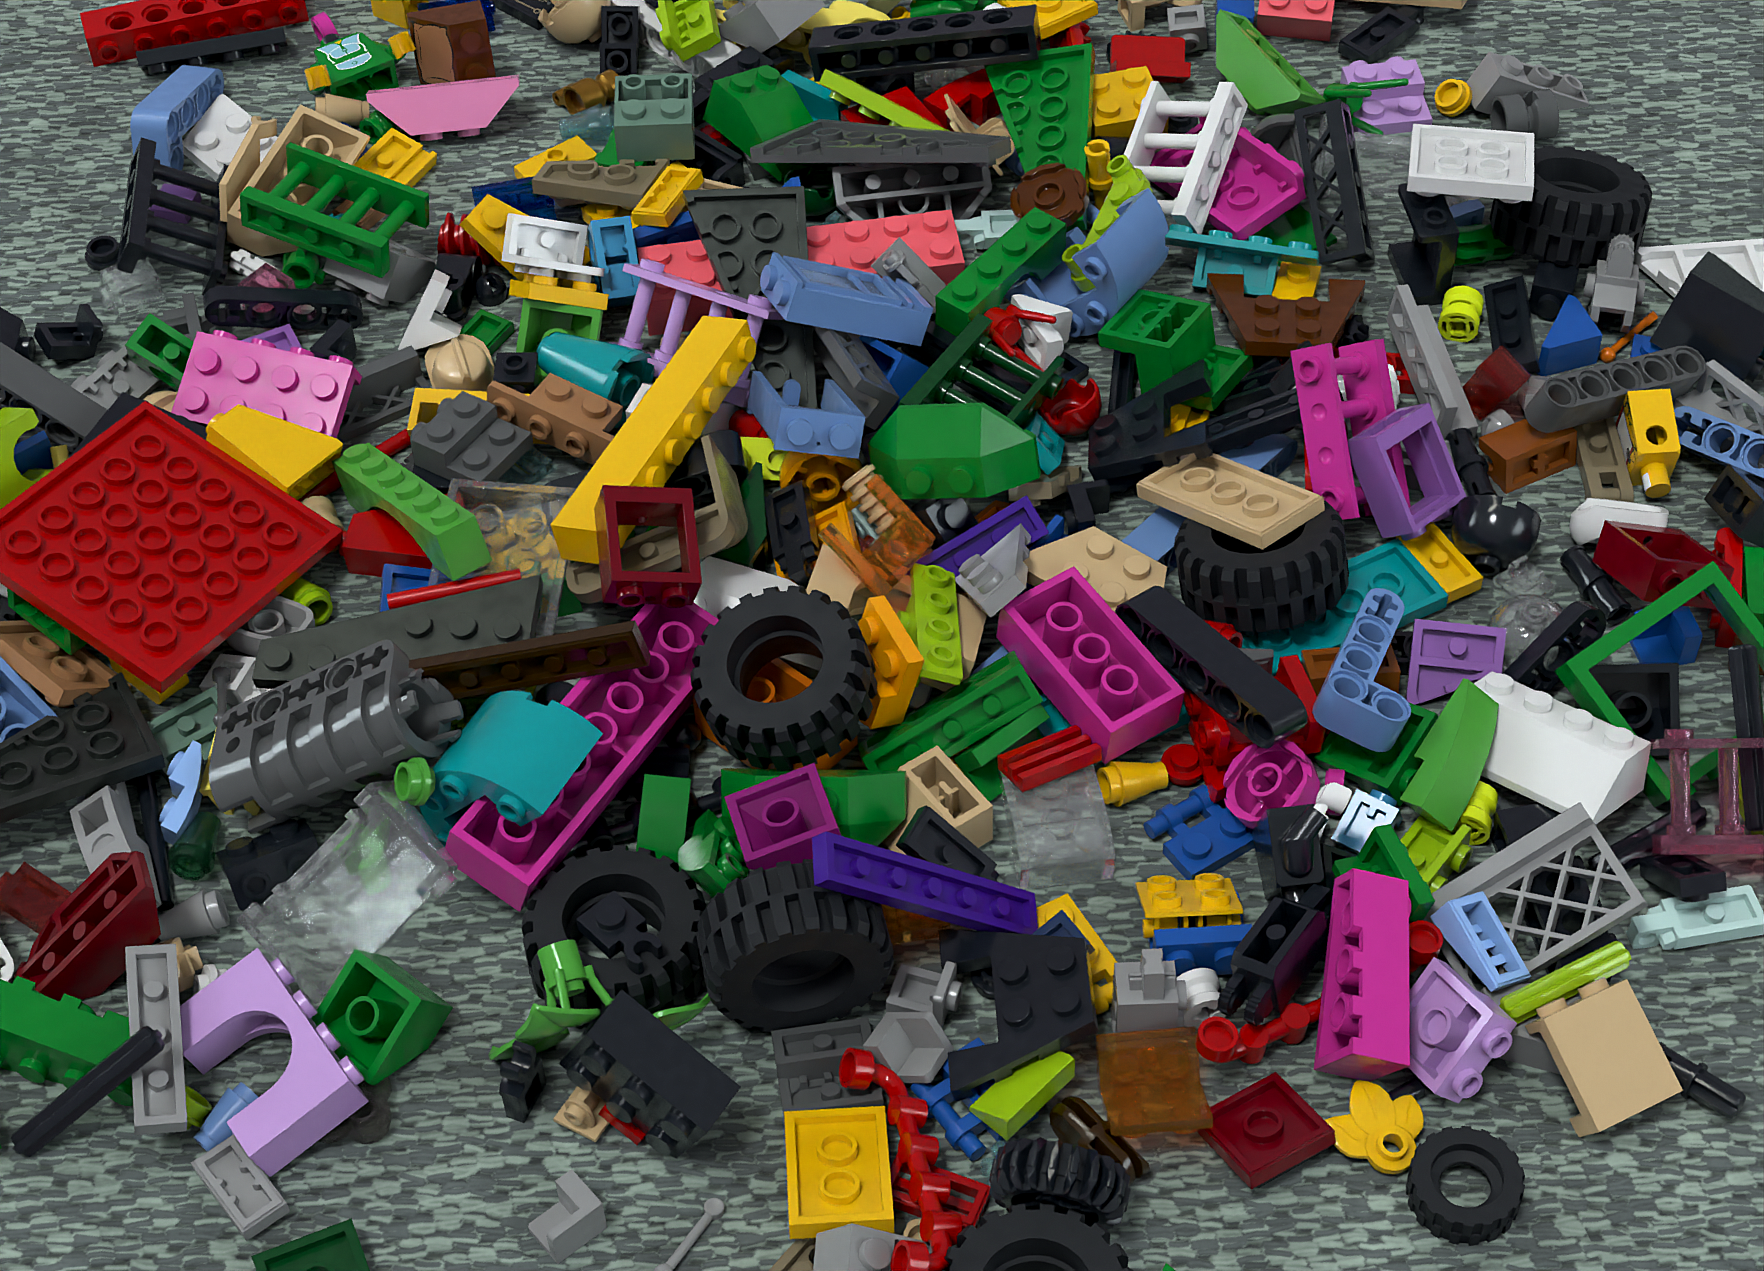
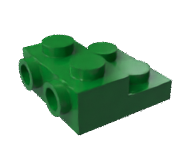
[1314,702,1438,807]

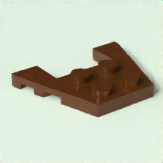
[1206,273,1365,357]

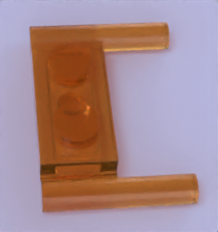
[818,473,936,597]

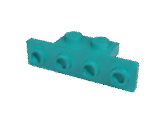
[1165,224,1320,298]

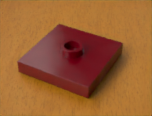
[1192,1072,1336,1189]

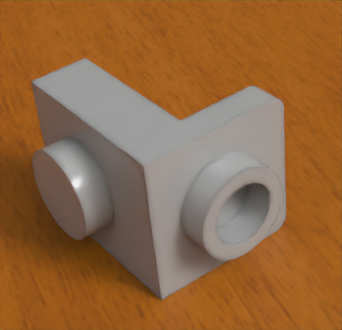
[1167,4,1208,53]
[886,961,963,1028]

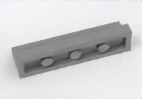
[1386,284,1478,440]
[1673,359,1764,469]

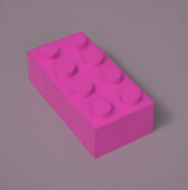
[996,566,1185,764]

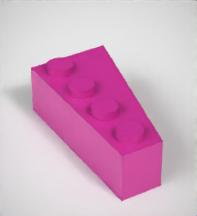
[1314,868,1412,1082]

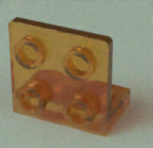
[1096,1026,1213,1138]

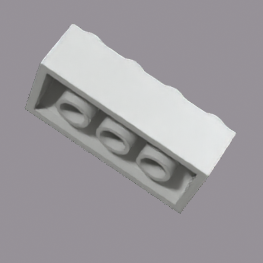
[1474,671,1651,825]

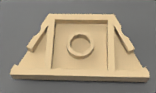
[1023,526,1167,612]

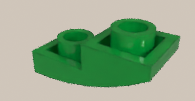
[636,774,691,871]

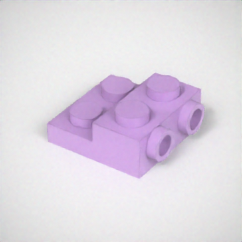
[1340,56,1433,137]
[1408,957,1517,1104]

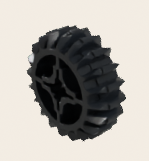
[989,1137,1131,1230]

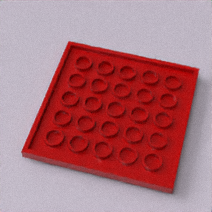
[0,400,343,694]

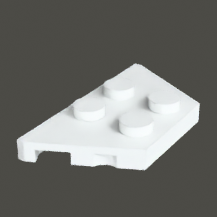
[182,94,278,181]
[1634,238,1764,298]

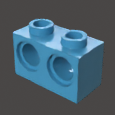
[587,216,640,308]

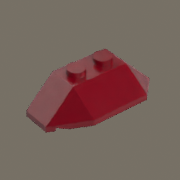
[14,851,161,1001]

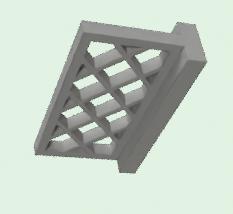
[1423,802,1648,993]

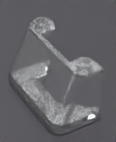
[236,780,458,1004]

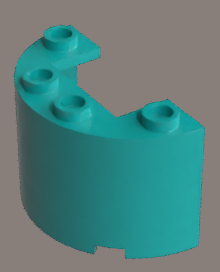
[419,690,603,853]

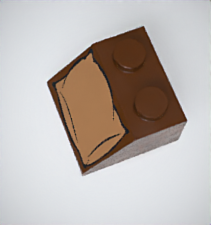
[406,0,496,85]

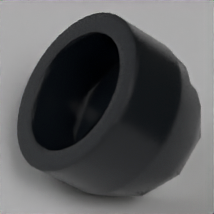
[475,272,508,307]

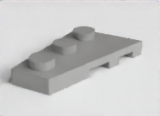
[955,523,1031,617]

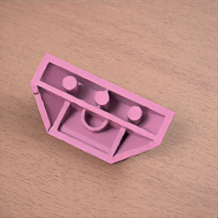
[366,74,520,141]

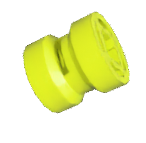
[1438,285,1484,342]
[1443,781,1498,845]

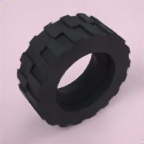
[1406,1126,1525,1246]

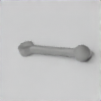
[654,1198,724,1271]

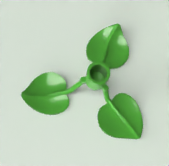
[488,939,710,1060]

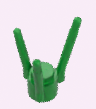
[1323,78,1409,138]
[280,247,329,289]

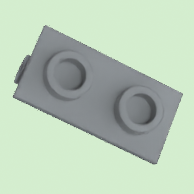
[870,237,947,315]

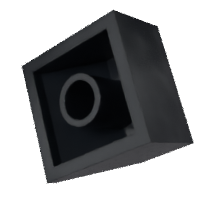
[1575,662,1680,756]

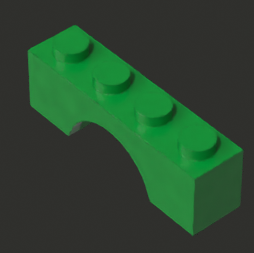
[935,207,1067,337]

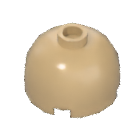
[538,0,612,44]

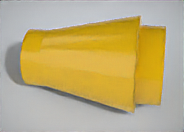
[1096,761,1168,807]

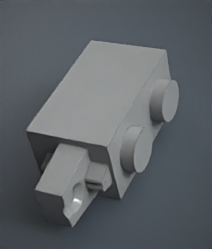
[1111,948,1187,1058]

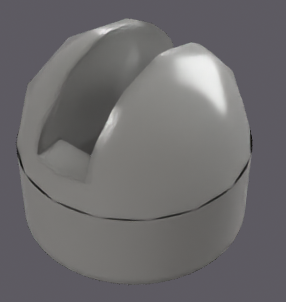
[1480,409,1514,436]

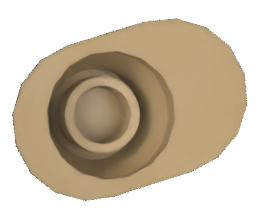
[425,334,495,392]

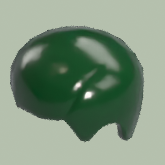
[783,167,837,217]

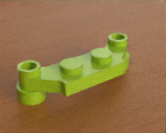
[1062,155,1153,292]

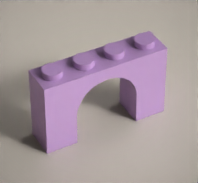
[180,948,369,1177]

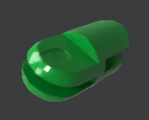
[1454,223,1515,267]

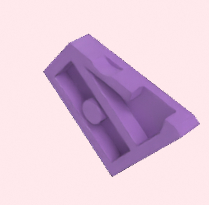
[1405,619,1507,705]

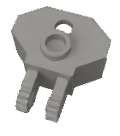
[1583,233,1646,333]

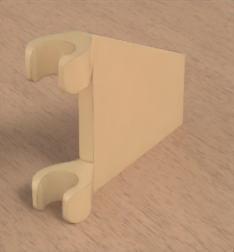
[219,116,277,222]

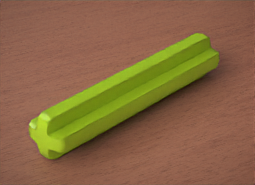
[1499,941,1631,1024]

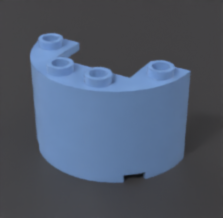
[1005,188,1169,337]

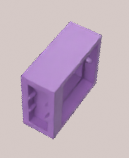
[1348,403,1466,540]

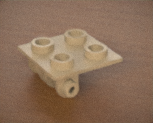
[944,94,1015,176]

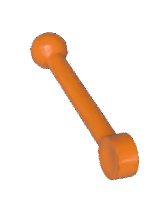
[1600,311,1658,363]

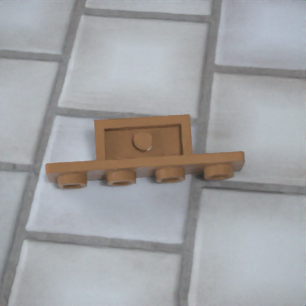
[486,373,623,465]

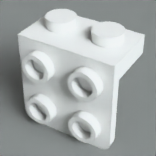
[501,213,605,283]

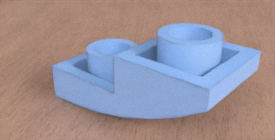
[159,740,205,848]

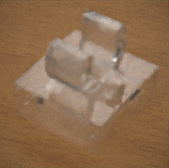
[1491,555,1556,615]

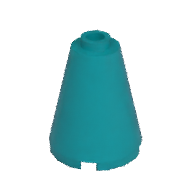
[537,332,654,428]

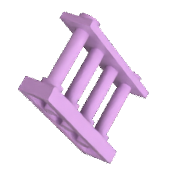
[608,258,784,407]

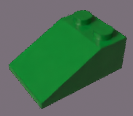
[703,65,830,182]

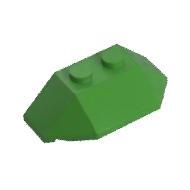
[1216,9,1326,115]

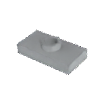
[191,1134,290,1241]

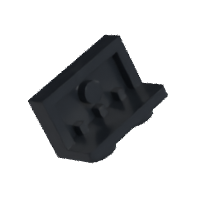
[216,818,328,911]

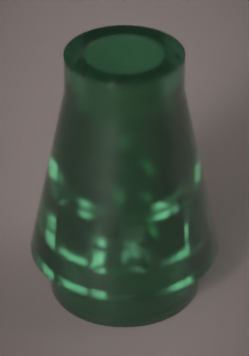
[168,812,221,881]

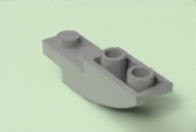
[69,781,162,907]

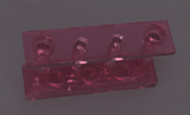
[1651,729,1764,855]

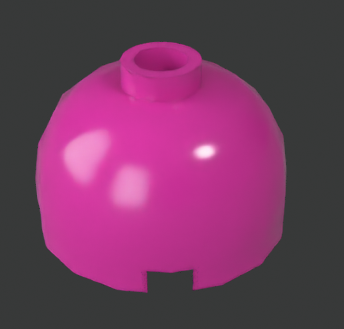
[1223,739,1320,830]

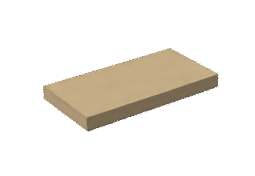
[1136,453,1325,550]

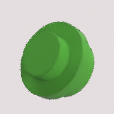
[394,757,436,806]

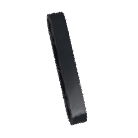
[203,285,363,331]

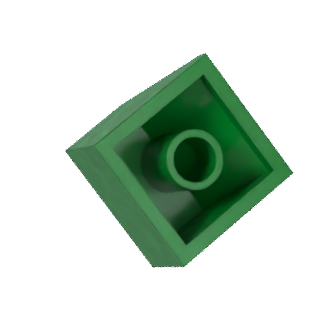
[312,948,453,1086]

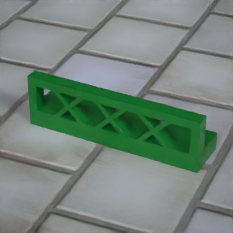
[858,650,1043,771]

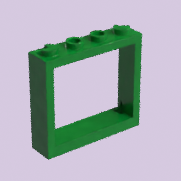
[1554,561,1764,808]

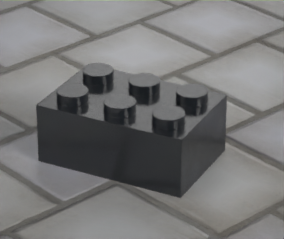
[559,990,741,1159]

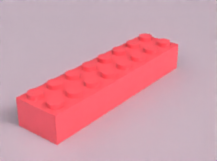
[637,210,965,336]

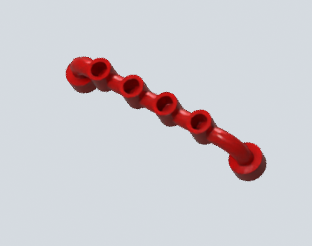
[1195,920,1443,1064]
[839,1047,962,1271]

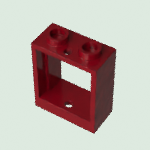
[594,485,702,608]
[1592,520,1734,609]

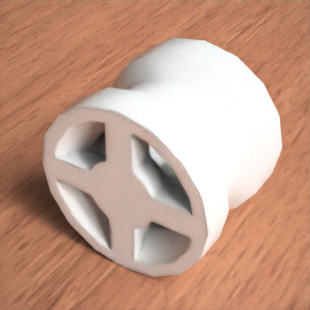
[1176,968,1226,1028]

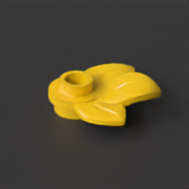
[1325,1080,1424,1174]

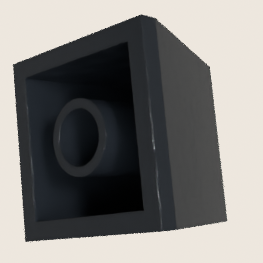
[1649,251,1764,383]

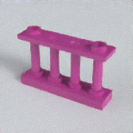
[1290,339,1411,520]

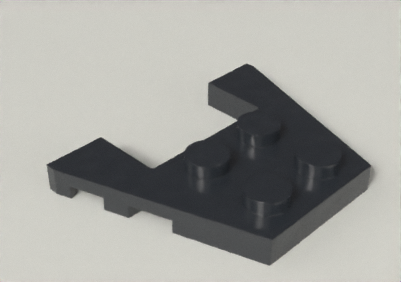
[1088,359,1213,481]
[938,929,1098,1101]

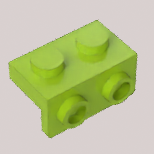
[655,0,721,62]
[1400,816,1473,893]

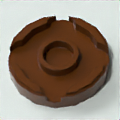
[1010,163,1089,227]

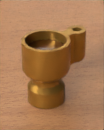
[552,69,619,121]

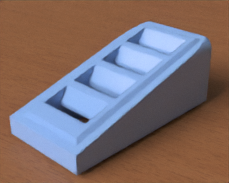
[1430,891,1532,992]

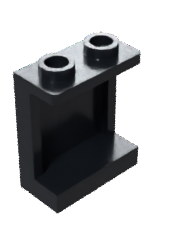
[1387,183,1460,306]

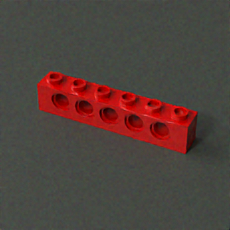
[80,0,309,67]

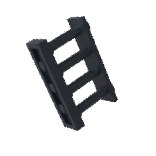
[117,137,229,296]

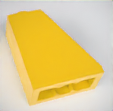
[205,404,344,500]

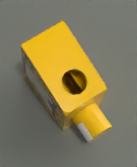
[1615,389,1680,498]

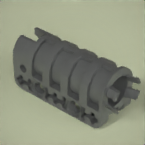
[209,639,464,834]

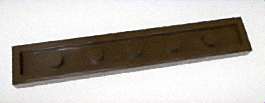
[409,620,651,700]

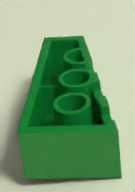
[0,976,133,1106]

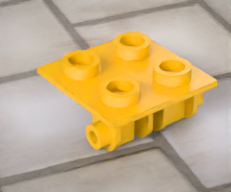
[1135,873,1243,938]

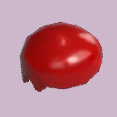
[1038,378,1102,436]

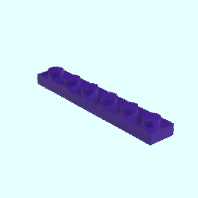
[812,831,1038,934]

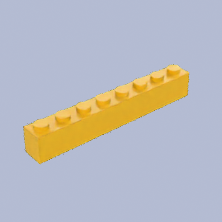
[550,315,756,564]

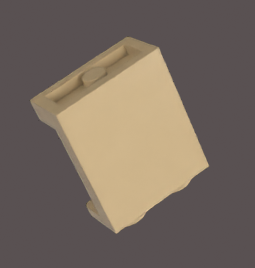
[1525,977,1683,1137]

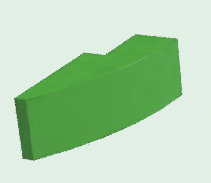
[1400,678,1499,831]

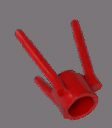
[984,304,1057,372]

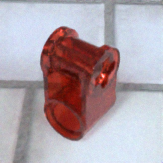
[1462,345,1532,420]

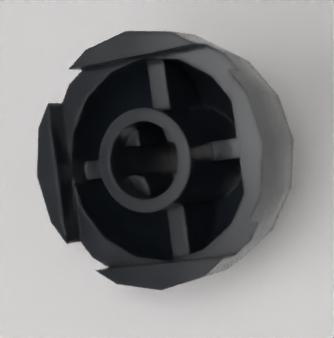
[1451,495,1541,575]

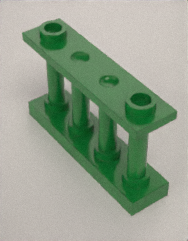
[240,142,429,278]

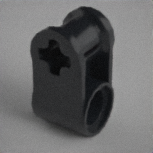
[429,253,483,322]

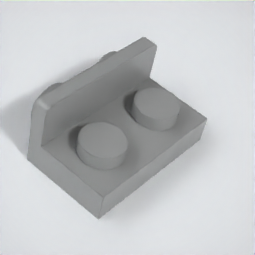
[71,346,162,410]

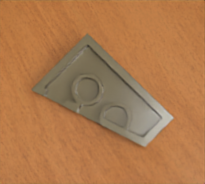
[532,158,670,210]

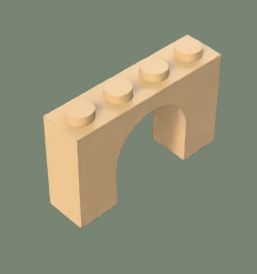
[806,544,987,691]

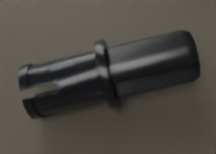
[1659,1042,1746,1119]

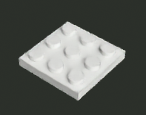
[1407,124,1534,204]

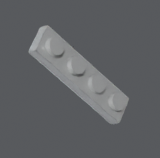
[125,944,187,1135]

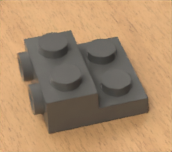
[410,391,533,495]

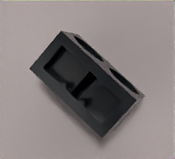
[1704,464,1764,548]

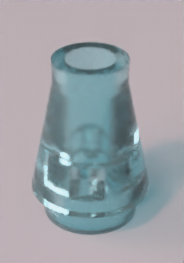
[559,103,614,141]

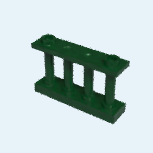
[898,313,1065,428]

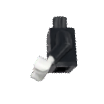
[1252,782,1352,902]

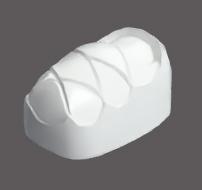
[1569,498,1669,545]

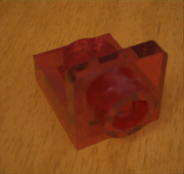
[0,862,72,934]

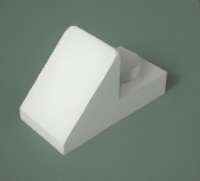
[398,269,462,350]
[1011,294,1073,371]

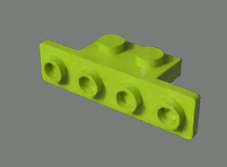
[897,563,963,687]

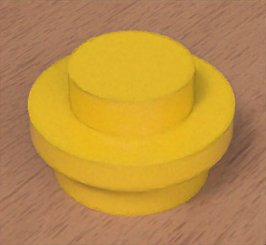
[1435,79,1472,117]

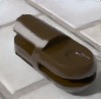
[1049,1096,1150,1185]

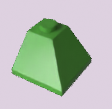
[516,298,603,380]

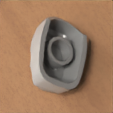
[225,596,315,657]

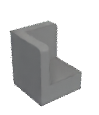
[863,1012,954,1083]
[528,1169,607,1264]

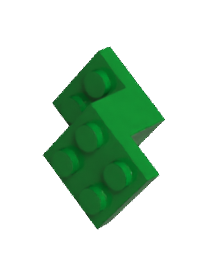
[1098,289,1253,411]

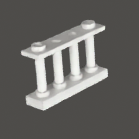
[1104,81,1248,234]

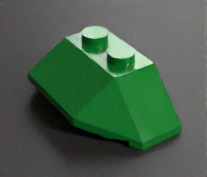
[867,402,1041,499]
[721,768,907,846]

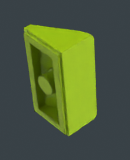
[969,1051,1075,1141]

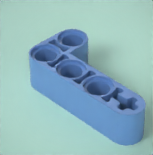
[130,65,224,171]
[1674,406,1764,480]
[1312,588,1411,752]

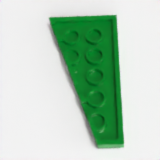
[984,43,1095,232]

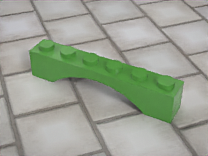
[331,443,492,581]

